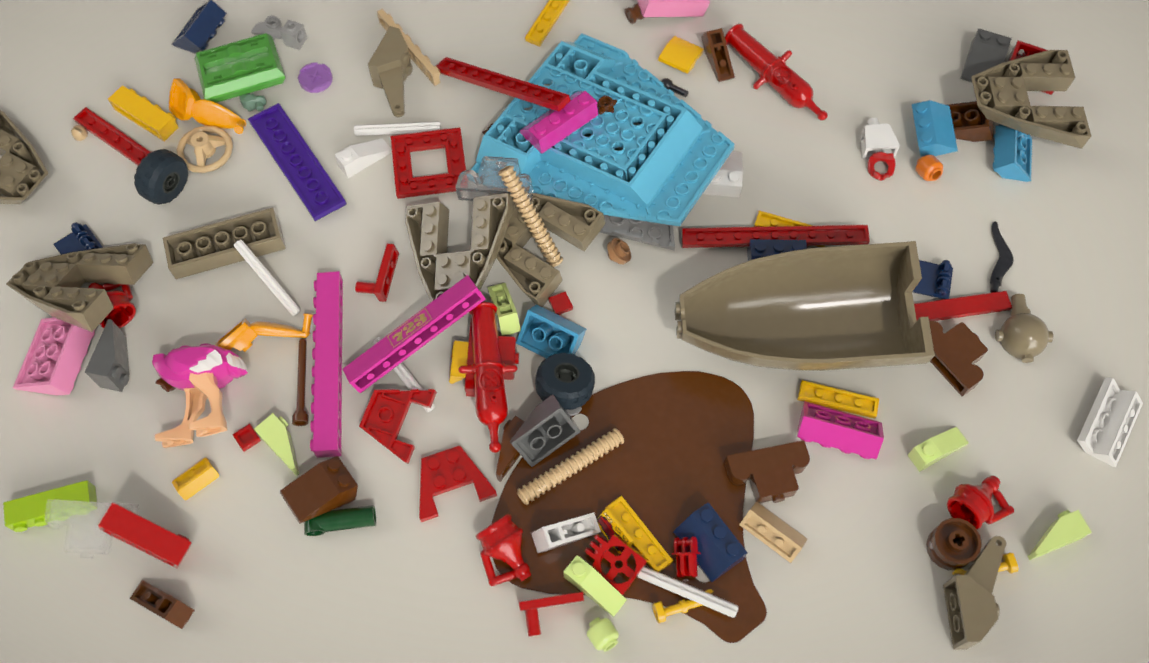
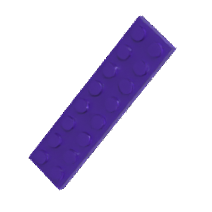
[248,103,347,221]

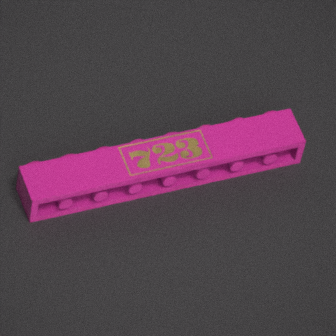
[342,275,486,393]

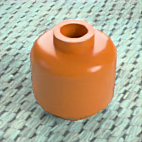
[916,155,943,181]

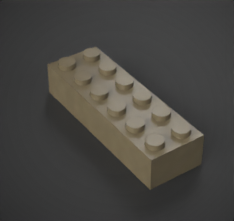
[163,208,286,279]

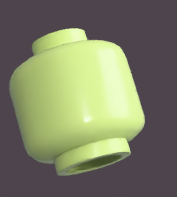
[587,617,619,652]

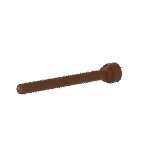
[292,338,309,426]

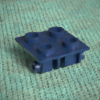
[53,222,103,255]
[913,260,953,299]

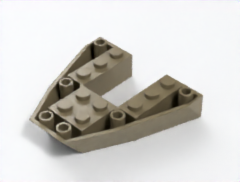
[971,50,1091,149]
[0,110,48,205]
[471,189,606,307]
[405,193,516,302]
[6,243,153,332]

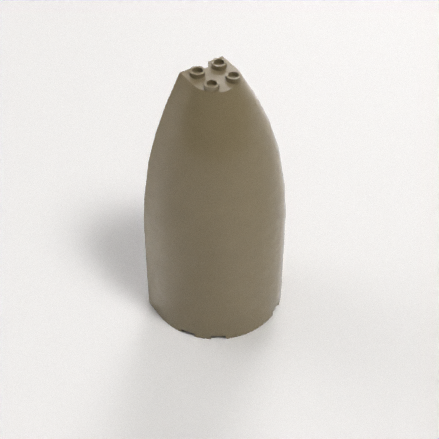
[675,241,935,371]

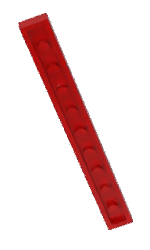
[436,57,571,111]
[682,225,870,248]

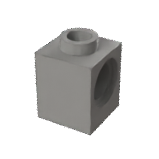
[280,19,307,50]

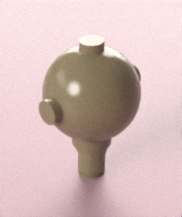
[995,294,1053,363]

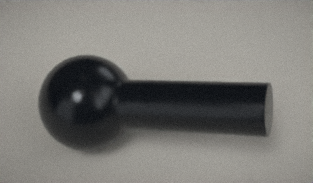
[661,78,689,97]

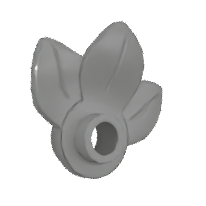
[251,15,283,40]

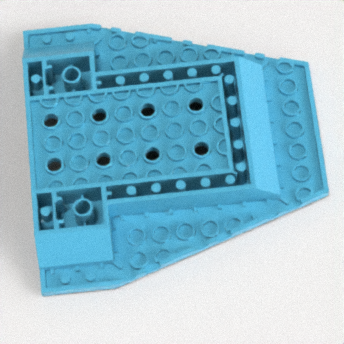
[467,33,735,227]

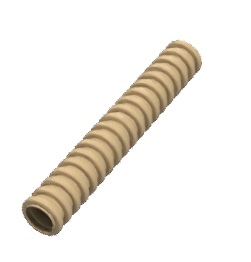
[498,165,563,267]
[517,428,624,505]

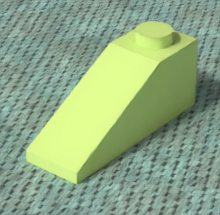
[487,283,521,336]
[254,413,300,476]
[907,427,969,472]
[1028,510,1092,560]
[564,555,627,617]

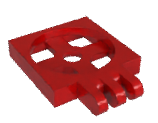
[585,534,648,595]

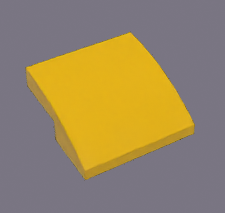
[658,36,704,74]

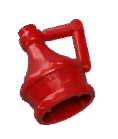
[88,283,136,328]
[947,475,1014,529]
[475,513,532,586]

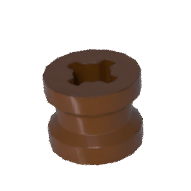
[625,3,644,24]

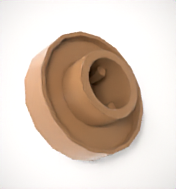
[607,238,631,265]

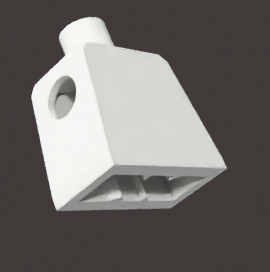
[861,118,900,159]

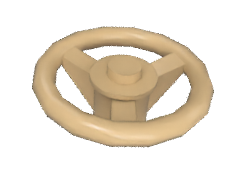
[176,126,233,173]

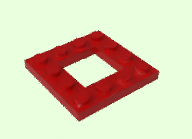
[391,127,469,199]

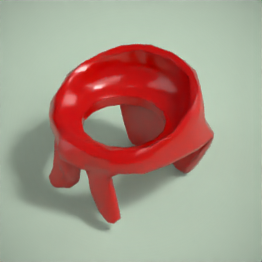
[867,152,896,181]

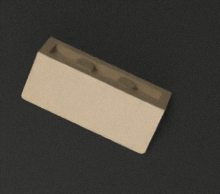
[739,502,807,563]

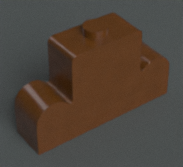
[929,321,988,397]
[724,440,810,503]

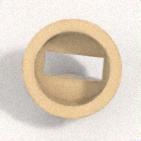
[71,125,88,141]

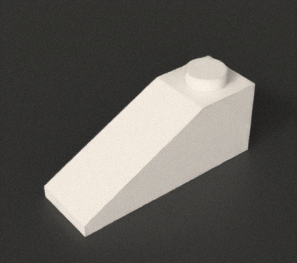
[335,138,392,178]
[531,513,601,553]

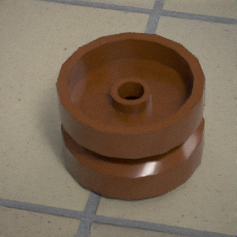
[926,518,982,570]

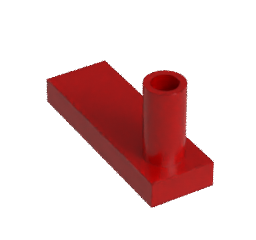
[355,244,399,302]
[519,592,584,637]

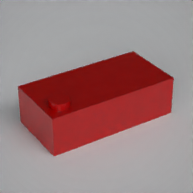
[98,502,192,569]

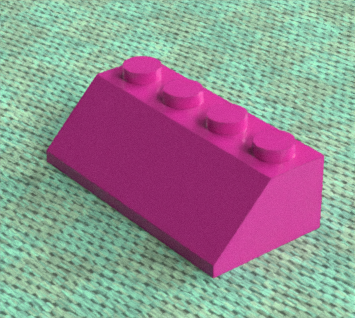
[519,91,598,154]
[797,401,884,460]

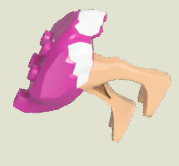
[152,343,248,448]

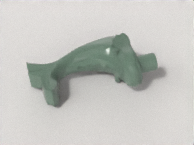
[239,93,266,112]

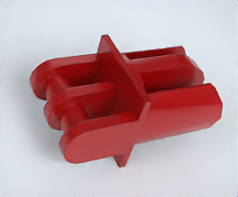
[672,537,700,578]

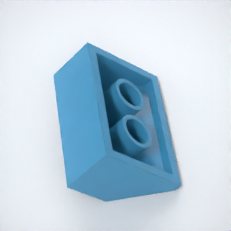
[911,100,958,157]
[992,124,1032,182]
[516,305,587,358]

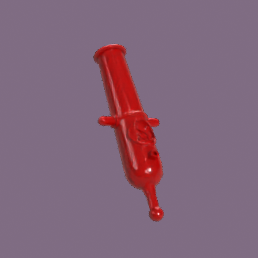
[725,23,828,121]
[458,302,518,453]

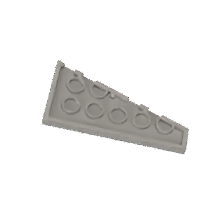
[600,215,675,251]

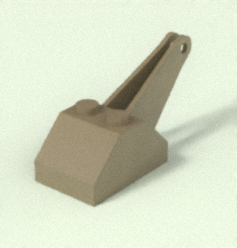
[368,26,413,117]
[943,536,1006,650]

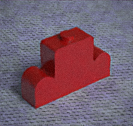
[465,318,519,397]

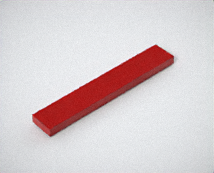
[73,107,150,166]
[914,291,1012,321]

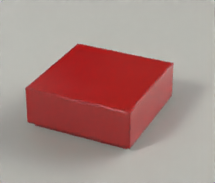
[548,291,573,315]
[232,423,261,452]

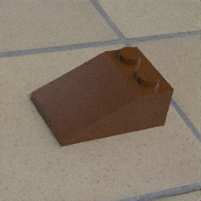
[947,101,994,142]
[280,456,358,524]

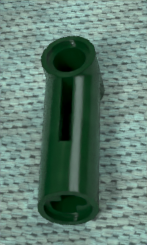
[304,505,376,536]

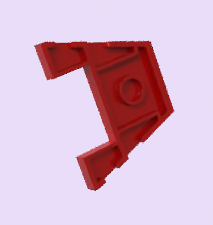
[359,389,437,464]
[419,445,497,522]

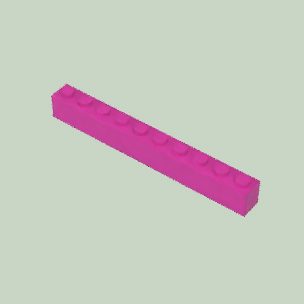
[310,271,343,458]

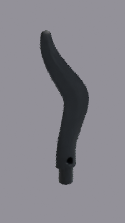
[990,221,1014,293]

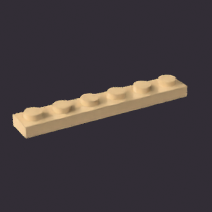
[377,9,440,86]

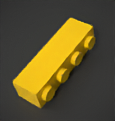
[108,85,179,142]

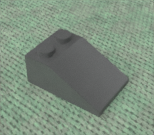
[960,28,1012,82]
[85,319,130,392]
[510,395,580,467]

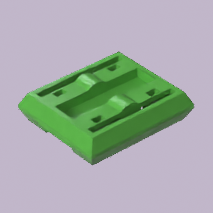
[194,33,286,103]

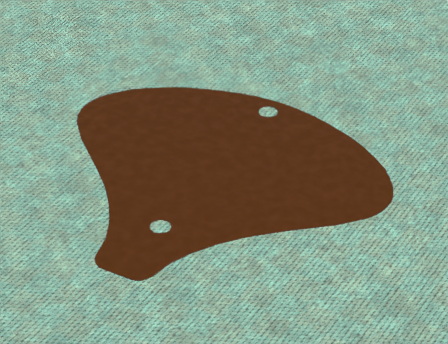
[492,371,767,643]

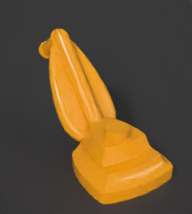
[169,78,247,134]
[215,313,313,352]

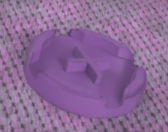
[298,62,333,93]

